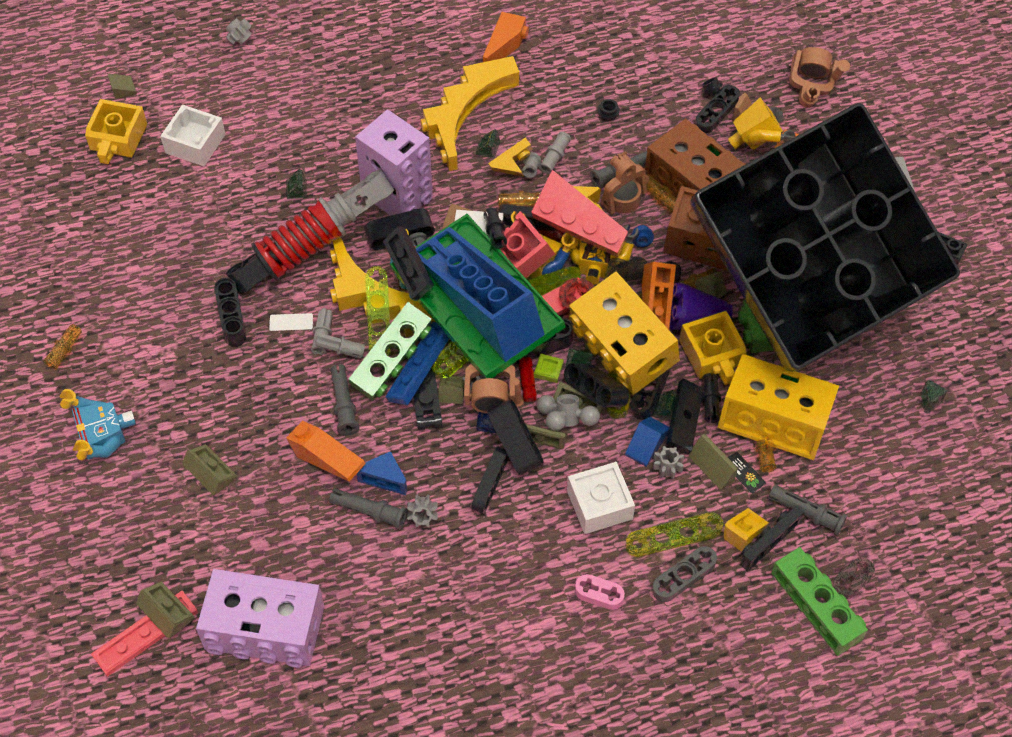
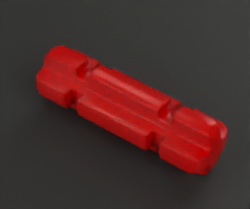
[519,357,537,403]

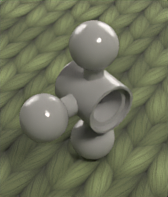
[537,394,600,431]

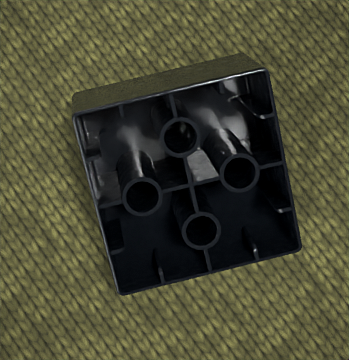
[690,103,960,372]

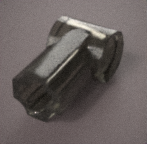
[604,257,647,282]

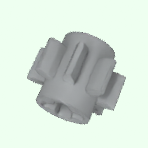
[225,18,252,45]
[653,446,684,479]
[407,495,438,527]

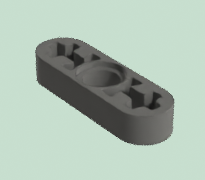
[652,546,717,602]

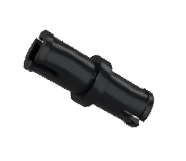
[483,208,507,249]
[702,373,721,423]

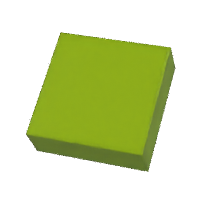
[534,354,564,383]

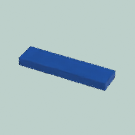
[385,322,449,405]

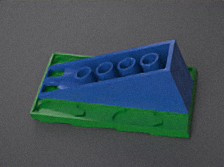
[390,214,566,379]

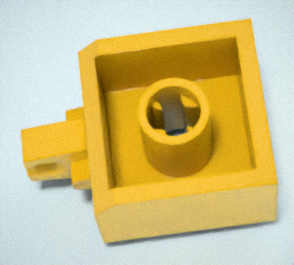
[85,99,147,164]
[679,311,746,385]

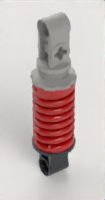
[226,169,394,294]

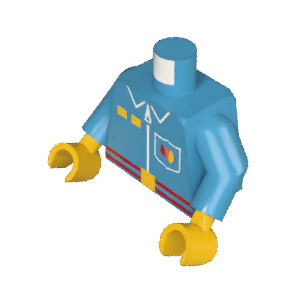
[60,389,136,460]

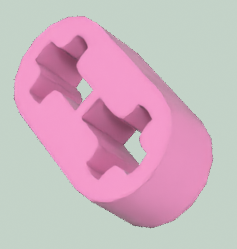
[575,574,625,610]

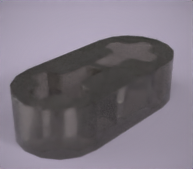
[832,557,875,600]

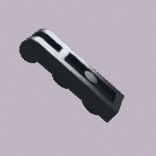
[413,367,443,431]

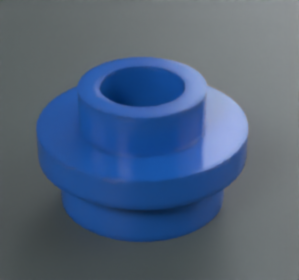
[631,225,654,247]

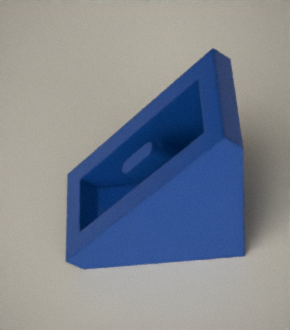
[625,417,670,467]
[357,451,407,495]

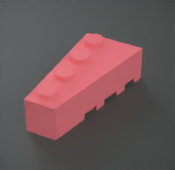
[531,170,628,258]
[500,211,555,278]

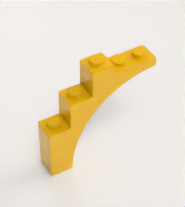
[420,56,519,171]
[330,238,436,337]

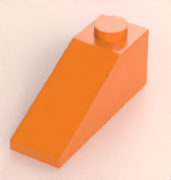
[483,12,529,62]
[642,262,676,330]
[286,420,366,482]

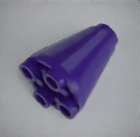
[669,282,733,331]

